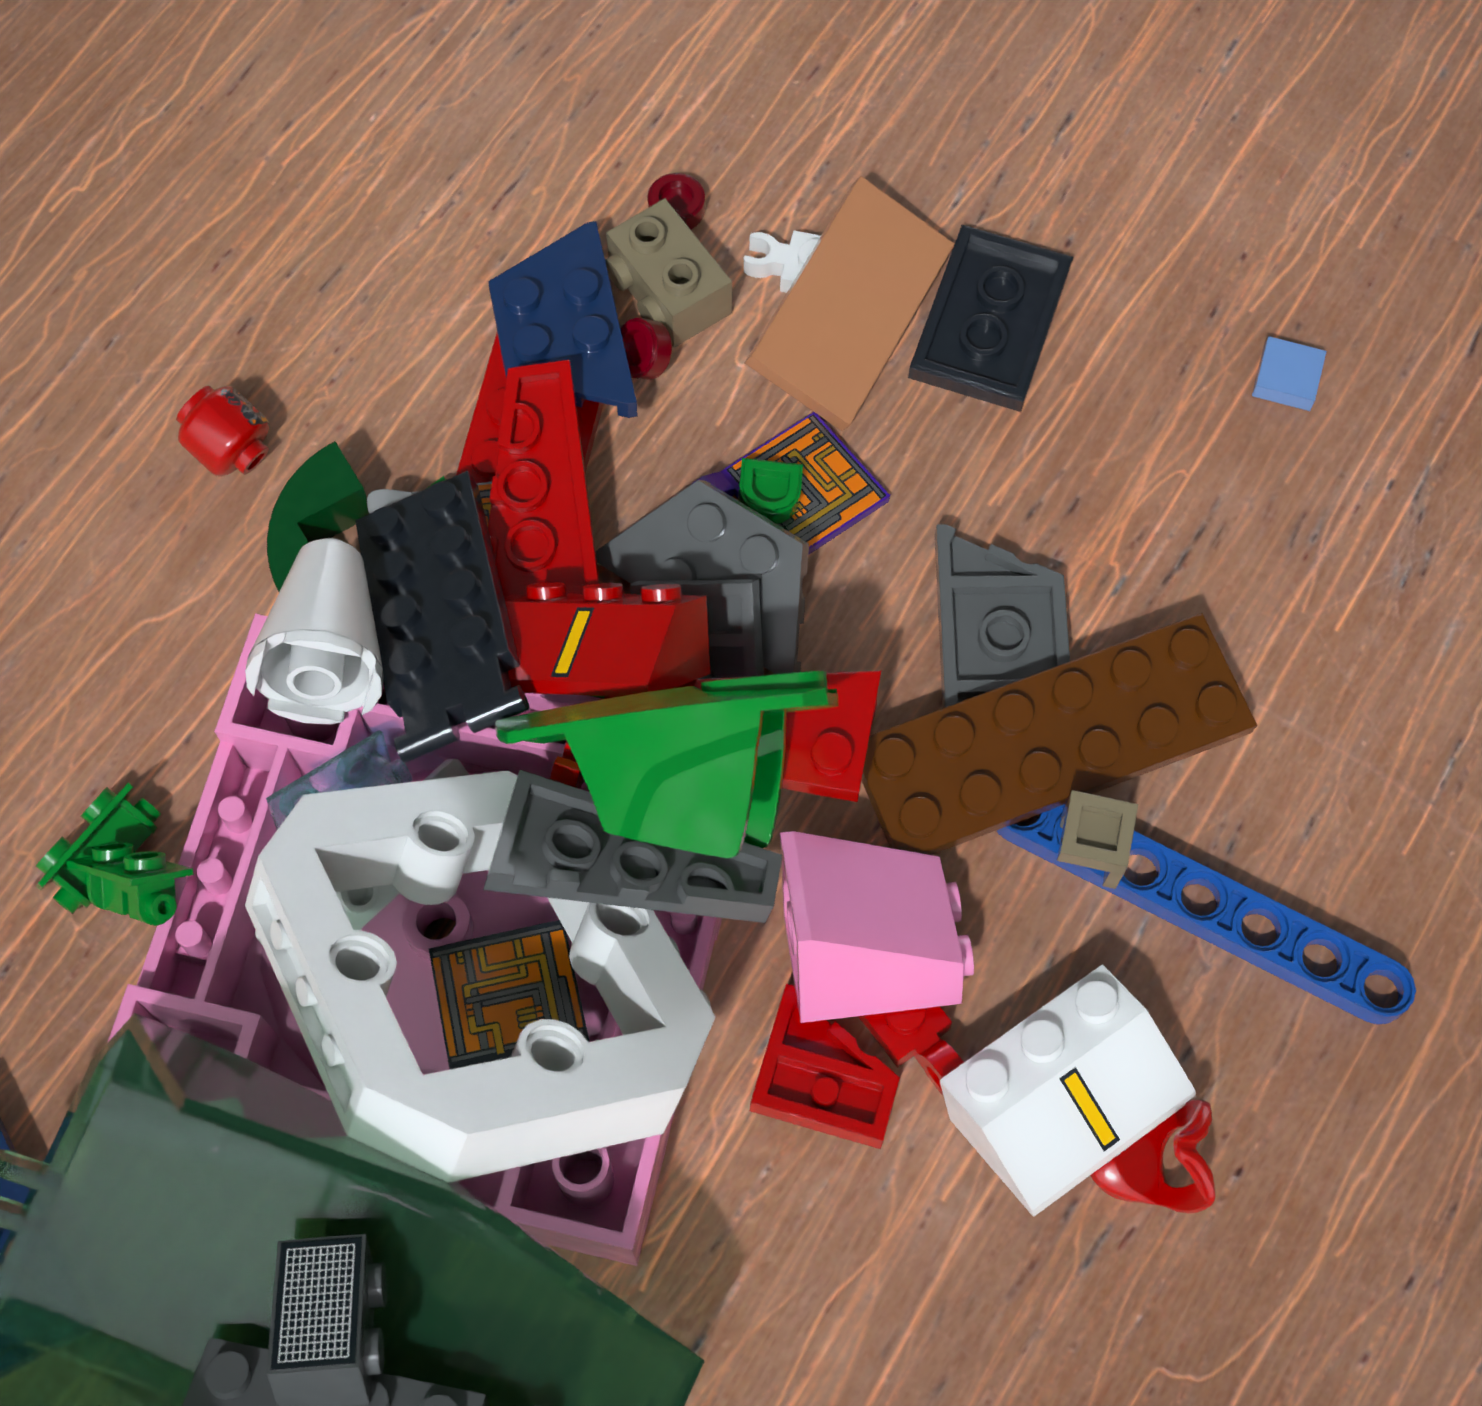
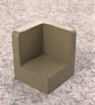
[1057,790,1138,889]

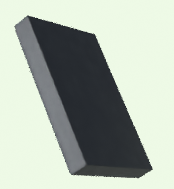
[908,225,1073,412]

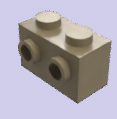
[605,199,732,348]

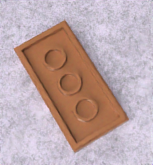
[745,176,954,431]

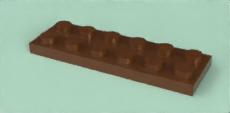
[862,613,1258,855]

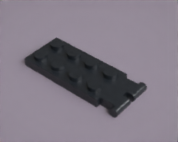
[355,471,530,763]

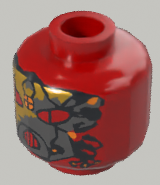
[176,385,269,477]

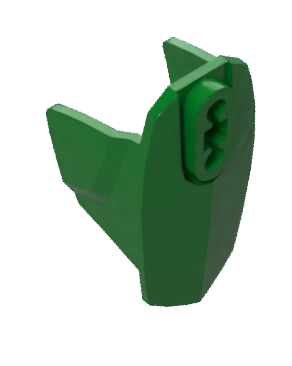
[495,671,839,858]

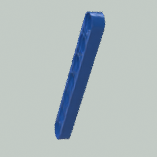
[996,804,1416,1025]

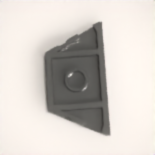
[595,480,809,674]
[934,524,1070,708]

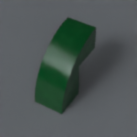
[267,441,369,592]

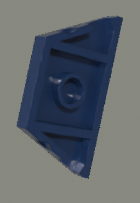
[488,221,638,418]

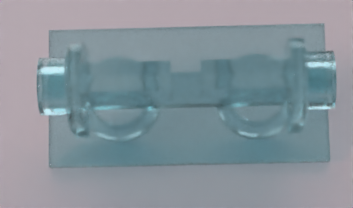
[266,730,412,830]

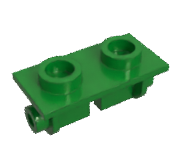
[36,783,161,914]
[67,842,193,926]

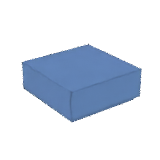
[1252,336,1327,411]

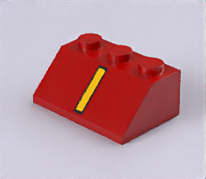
[505,582,710,697]

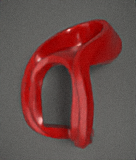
[1090,1100,1216,1214]

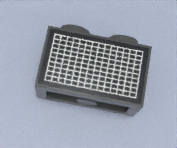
[266,1234,387,1406]

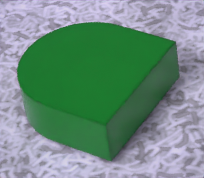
[738,458,803,524]

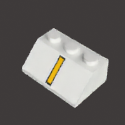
[939,964,1196,1217]

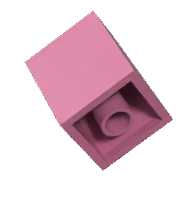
[780,831,974,1023]

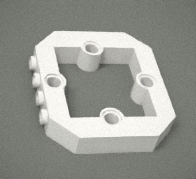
[245,771,715,1183]

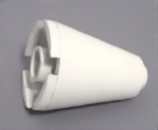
[245,538,384,725]

